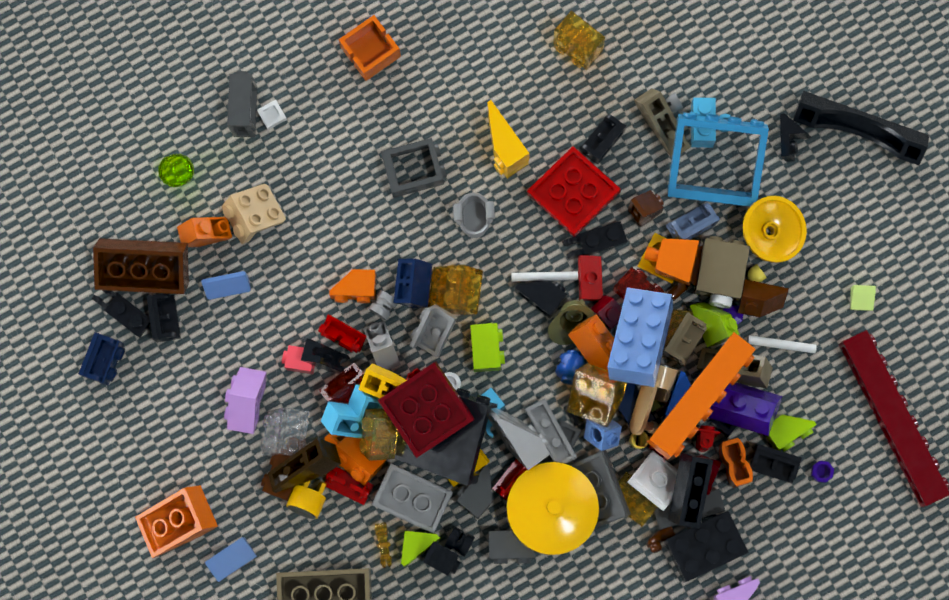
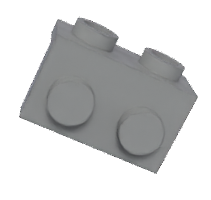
[409,304,458,357]

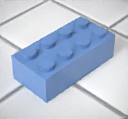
[607,287,673,387]

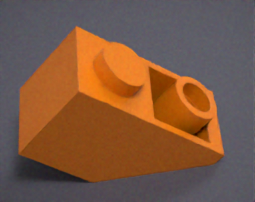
[177,217,232,247]
[329,269,377,303]

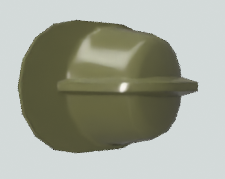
[548,299,595,345]

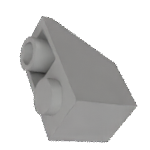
[364,321,401,370]

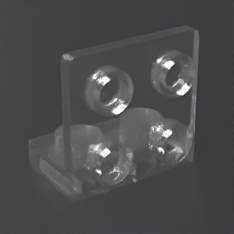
[260,407,309,457]

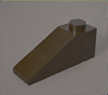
[268,438,341,493]

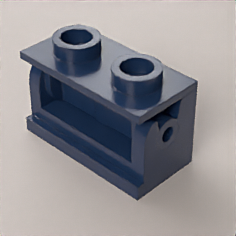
[394,259,433,308]
[78,332,125,386]

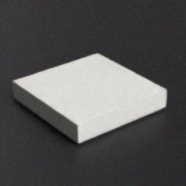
[627,450,678,511]

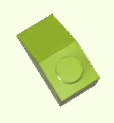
[690,302,740,347]

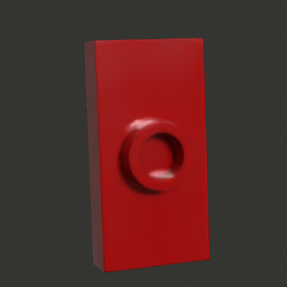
[578,255,603,301]

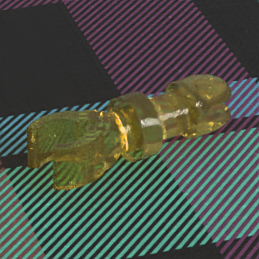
[375,522,392,568]

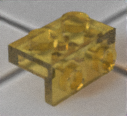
[619,472,657,527]

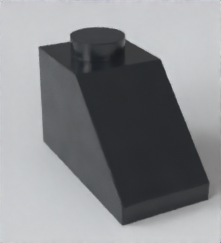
[515,281,567,319]
[423,542,461,576]

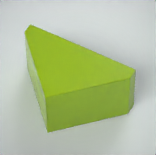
[401,531,440,567]

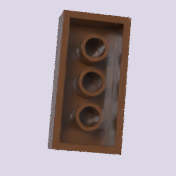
[93,238,189,294]

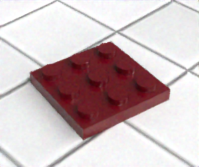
[378,361,474,458]

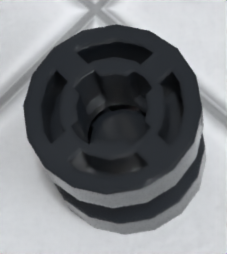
[445,527,475,557]

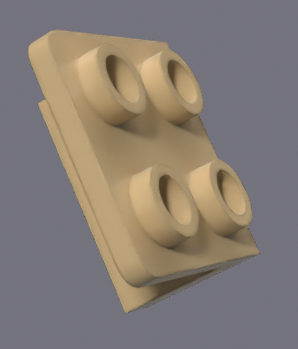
[222,184,286,244]

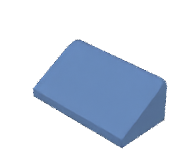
[201,271,251,300]
[204,537,257,582]

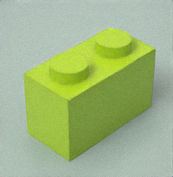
[470,323,505,372]

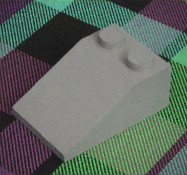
[488,408,550,470]

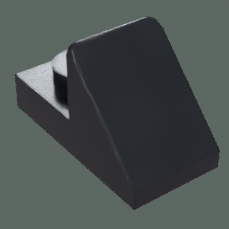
[780,113,811,162]

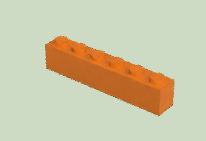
[647,332,756,460]

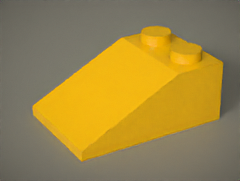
[487,100,529,179]

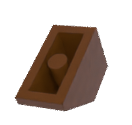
[628,190,664,228]
[738,279,789,317]

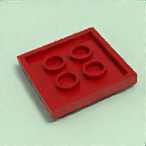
[527,146,621,237]

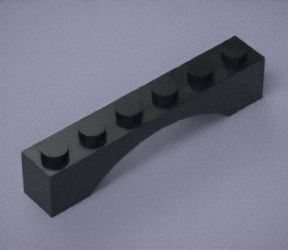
[793,91,929,165]

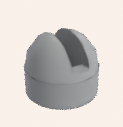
[666,93,683,112]

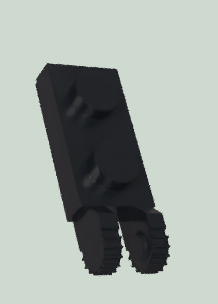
[562,221,628,260]
[92,290,151,338]

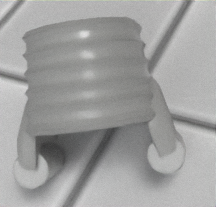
[453,192,495,238]

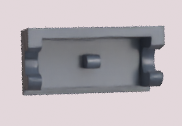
[666,202,720,240]

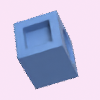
[584,413,622,451]

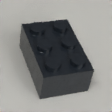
[664,511,749,583]

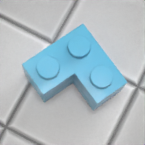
[321,384,383,440]

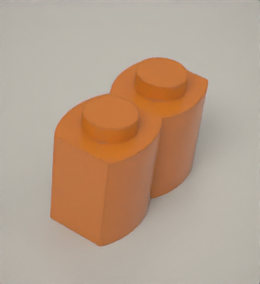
[719,438,753,488]

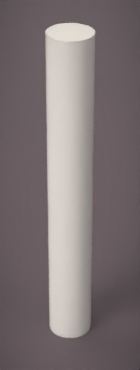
[511,271,578,282]
[748,335,816,353]

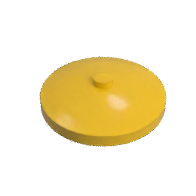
[506,462,599,555]

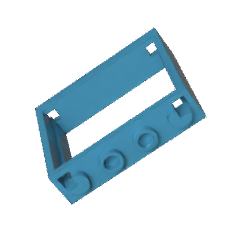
[667,112,769,206]

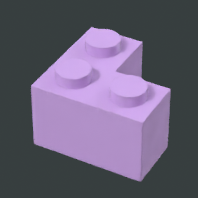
[224,367,266,434]

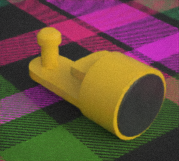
[286,480,326,519]

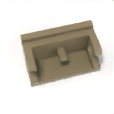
[663,312,707,366]

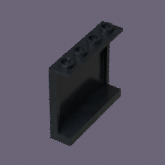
[388,378,498,486]

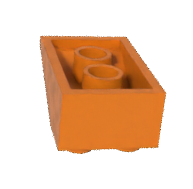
[135,485,218,558]

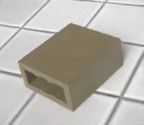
[694,236,750,302]

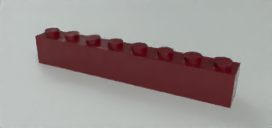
[839,330,949,508]

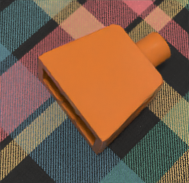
[644,239,699,286]

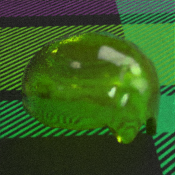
[158,153,195,187]

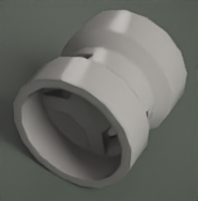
[368,290,397,321]

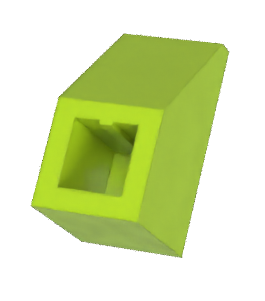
[765,415,817,452]

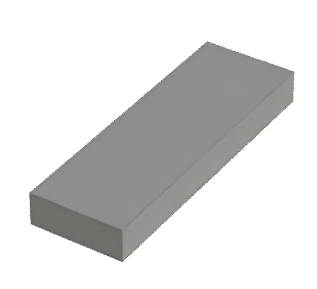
[525,398,577,464]

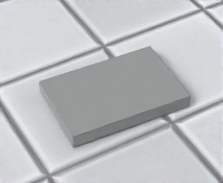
[371,463,453,534]

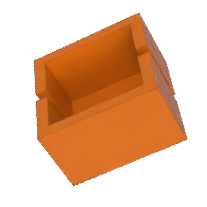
[338,15,401,81]

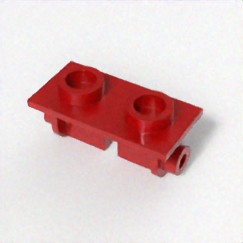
[318,314,367,353]
[694,425,720,452]
[492,459,527,501]
[325,467,374,505]

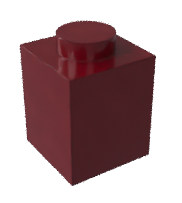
[590,295,622,330]

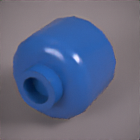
[555,350,587,385]

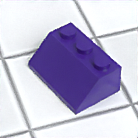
[708,382,782,436]

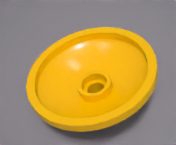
[743,196,807,263]

